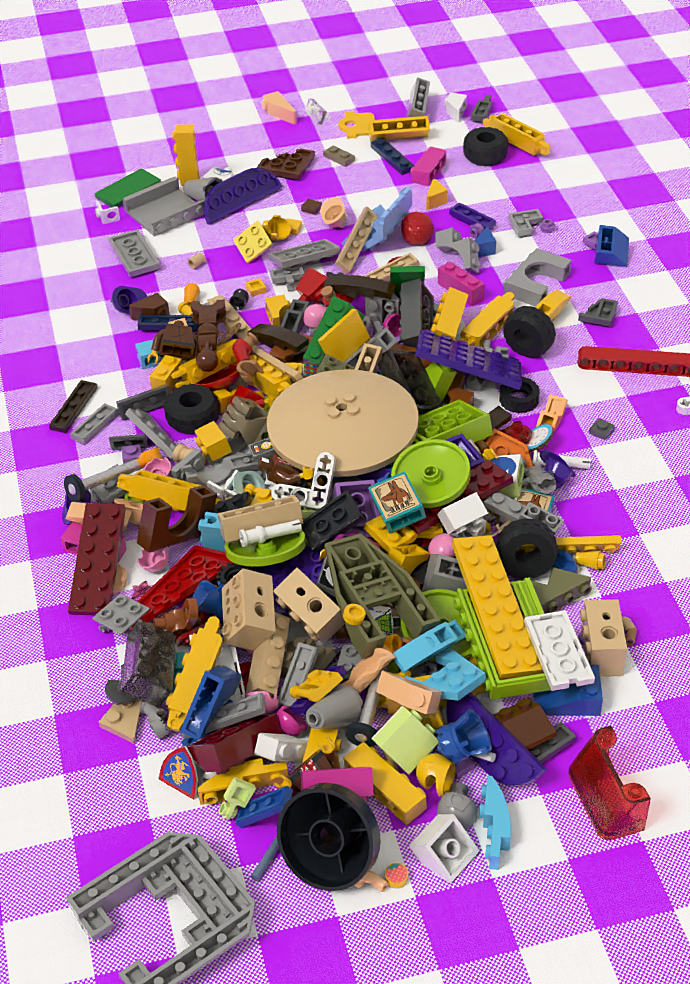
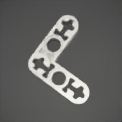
[272,452,336,509]

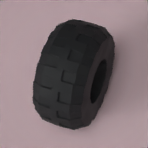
[463,127,508,166]
[503,306,556,358]
[164,384,219,434]
[496,518,558,579]

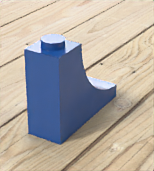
[180,666,242,740]

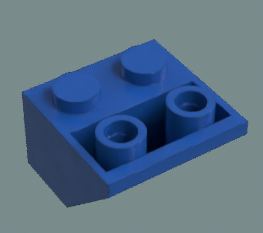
[594,225,629,267]

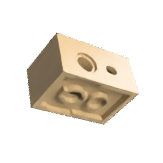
[273,568,345,644]
[222,569,276,651]
[580,600,627,677]

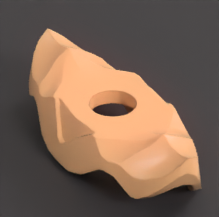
[339,648,396,694]

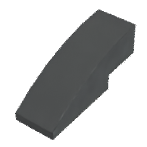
[280,299,310,334]

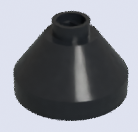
[277,783,381,891]

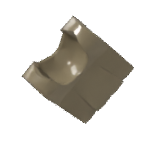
[218,396,269,445]

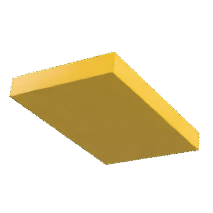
[318,309,370,363]

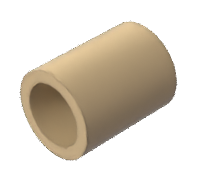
[187,252,206,269]

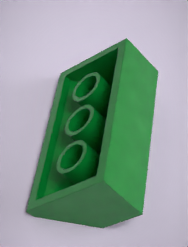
[303,296,365,368]

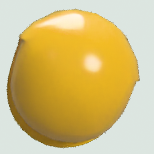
[416,753,455,797]

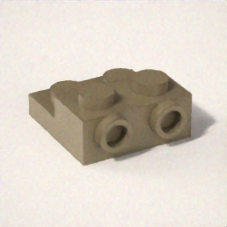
[280,636,336,678]

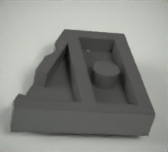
[578,298,618,327]

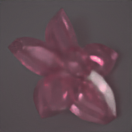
[131,581,151,599]

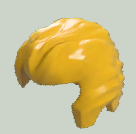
[262,215,291,241]

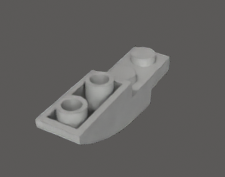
[483,491,565,535]

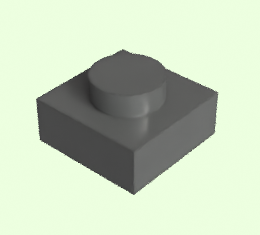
[589,418,615,440]

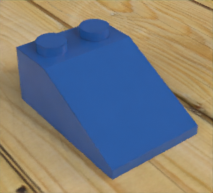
[533,665,603,716]

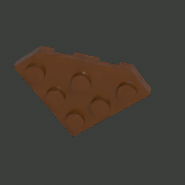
[257,148,315,180]

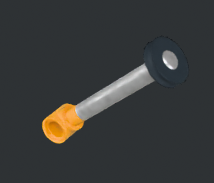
[64,447,163,502]
[345,634,403,747]

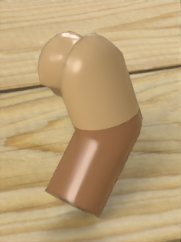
[622,617,637,646]

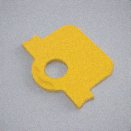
[338,111,375,139]

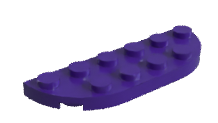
[204,168,282,224]
[446,693,547,785]

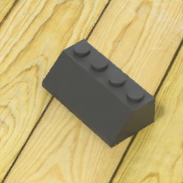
[399,278,434,348]

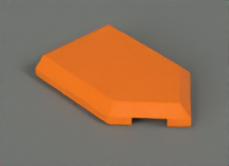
[485,428,533,468]

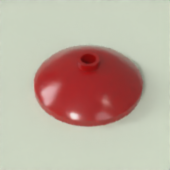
[195,363,241,391]

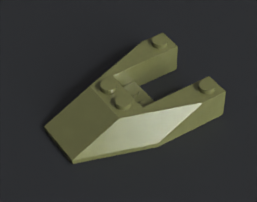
[324,534,441,659]

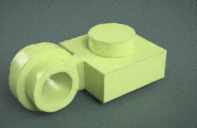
[219,777,256,820]

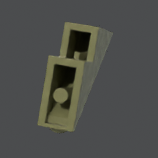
[518,568,592,619]

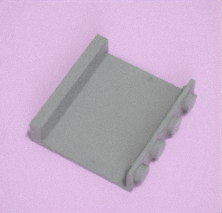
[123,176,205,236]

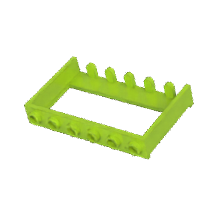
[454,577,551,700]

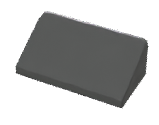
[109,434,148,450]

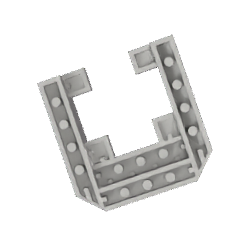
[65,832,255,984]

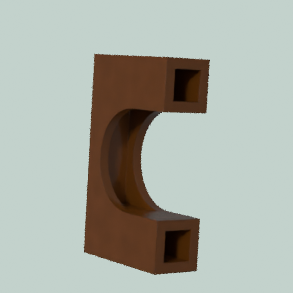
[136,485,217,553]

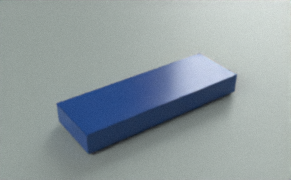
[235,786,293,828]

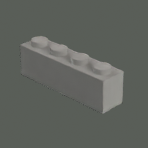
[406,77,430,118]

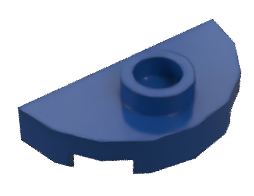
[552,550,578,574]

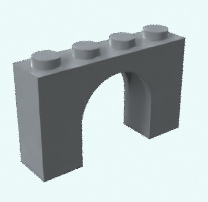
[503,248,572,307]

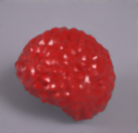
[401,211,434,245]

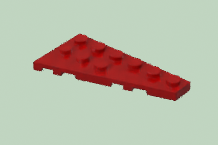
[129,545,233,631]

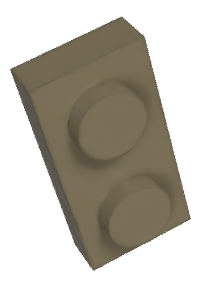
[323,145,355,167]

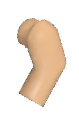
[354,871,388,892]

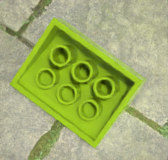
[415,399,493,443]

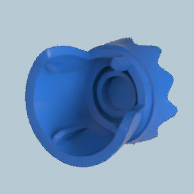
[192,580,224,623]
[436,709,492,766]

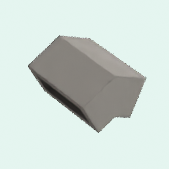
[466,374,488,391]

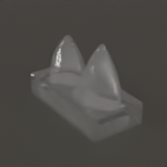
[304,98,333,125]

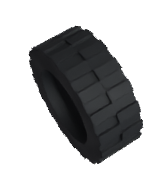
[499,377,540,413]

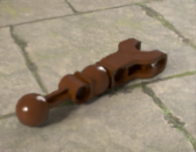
[191,299,226,372]

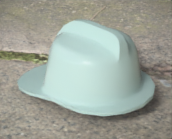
[233,471,265,501]

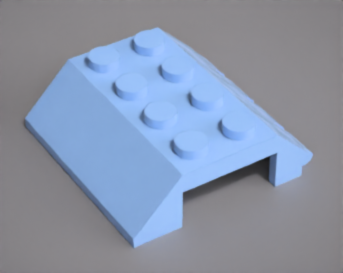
[341,187,412,252]

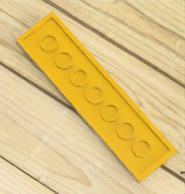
[451,535,543,679]

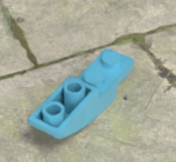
[393,620,466,673]
[479,776,511,870]

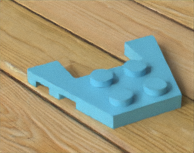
[404,648,486,701]

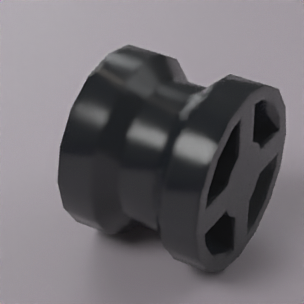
[229,289,250,310]

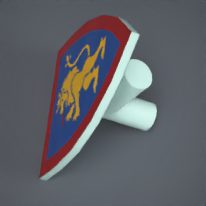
[158,746,198,800]

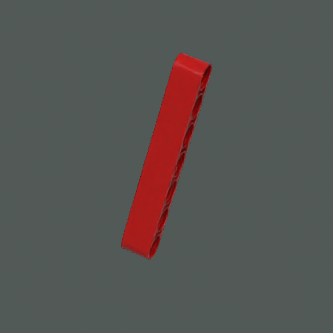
[577,346,690,377]

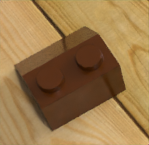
[493,698,557,750]

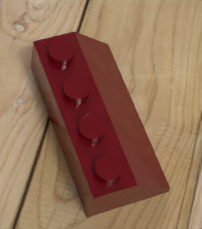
[186,714,282,775]

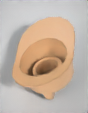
[320,197,347,228]
[114,498,143,525]

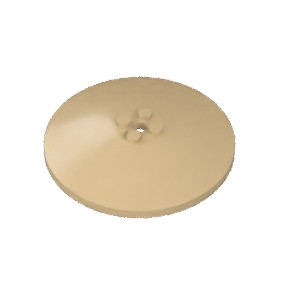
[267,369,419,477]

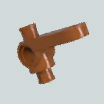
[153,598,201,635]

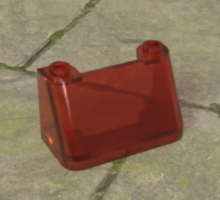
[568,725,651,841]

